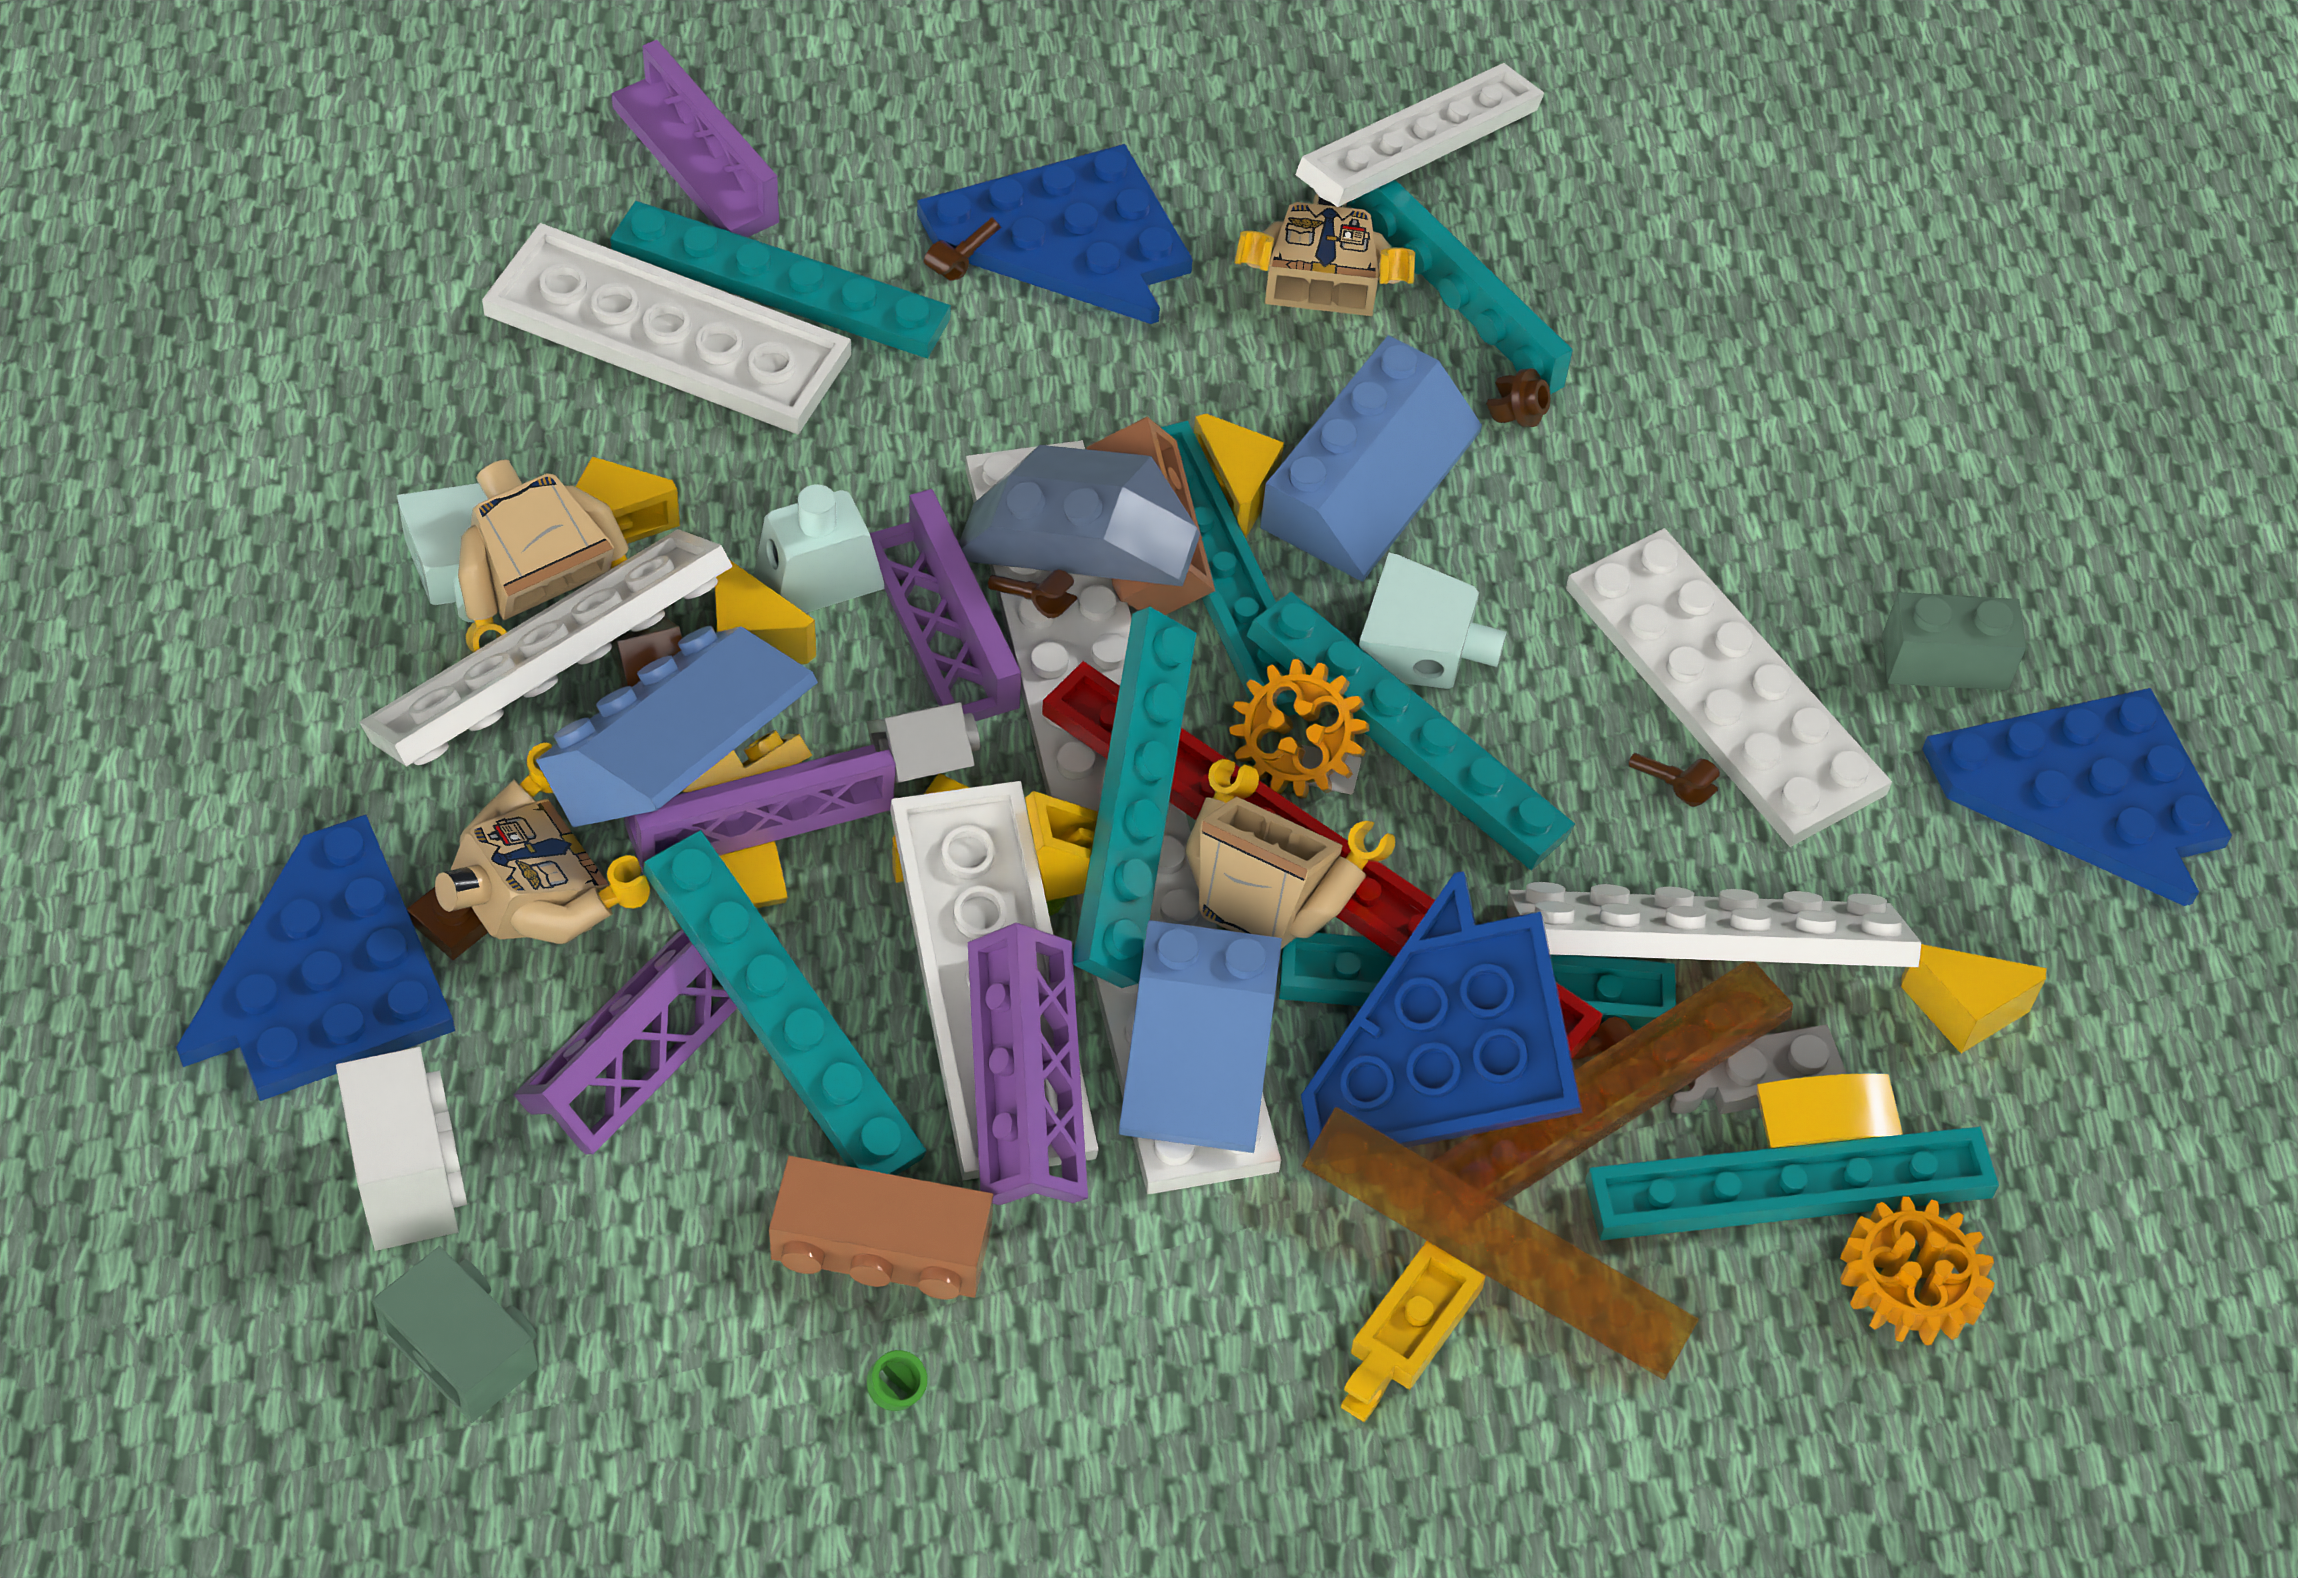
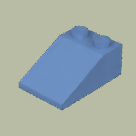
[1119,920,1282,1153]

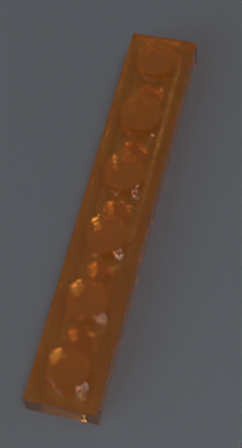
[1430,961,1793,1225]
[1302,1107,1699,1380]

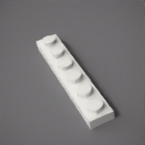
[1295,63,1544,207]

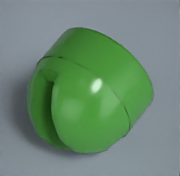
[867,1350,927,1411]

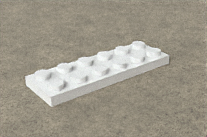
[482,223,851,435]
[1566,528,1892,847]
[359,529,733,767]
[890,781,1099,1181]
[1507,882,1921,967]

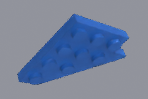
[917,144,1193,324]
[1922,688,2232,906]
[176,814,455,1101]
[1301,871,1583,1165]

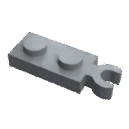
[1659,1024,1847,1114]

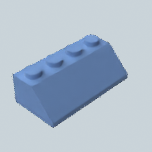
[1260,335,1482,582]
[536,626,818,827]

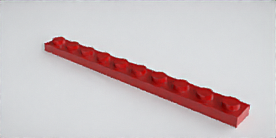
[1042,661,1603,1059]

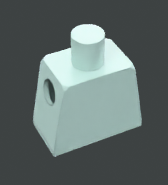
[397,483,488,622]
[754,484,884,613]
[1359,552,1507,689]

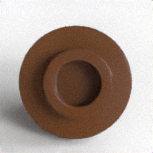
[1486,368,1551,427]

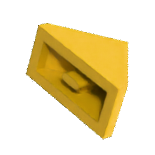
[1194,413,1284,538]
[575,456,680,544]
[715,559,816,664]
[1025,791,1098,901]
[1901,944,2047,1054]

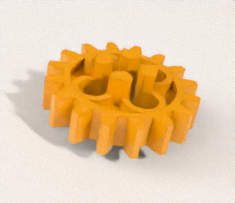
[1229,659,1369,799]
[1840,1196,1995,1345]

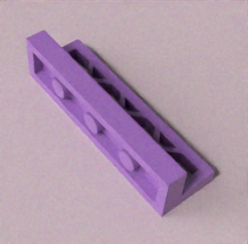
[611,39,779,237]
[869,489,1021,721]
[624,745,896,875]
[968,923,1088,1205]
[513,929,737,1154]

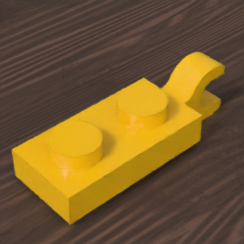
[1340,1241,1486,1422]

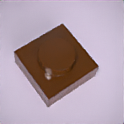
[406,887,488,961]

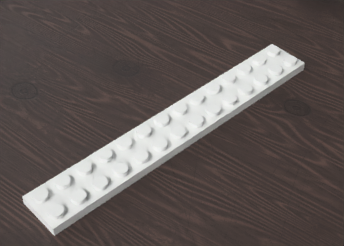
[965,440,1281,1195]

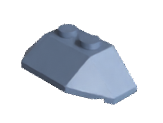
[959,445,1200,587]

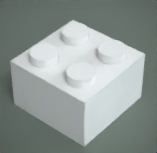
[336,1047,467,1251]

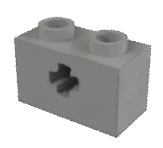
[866,702,980,783]

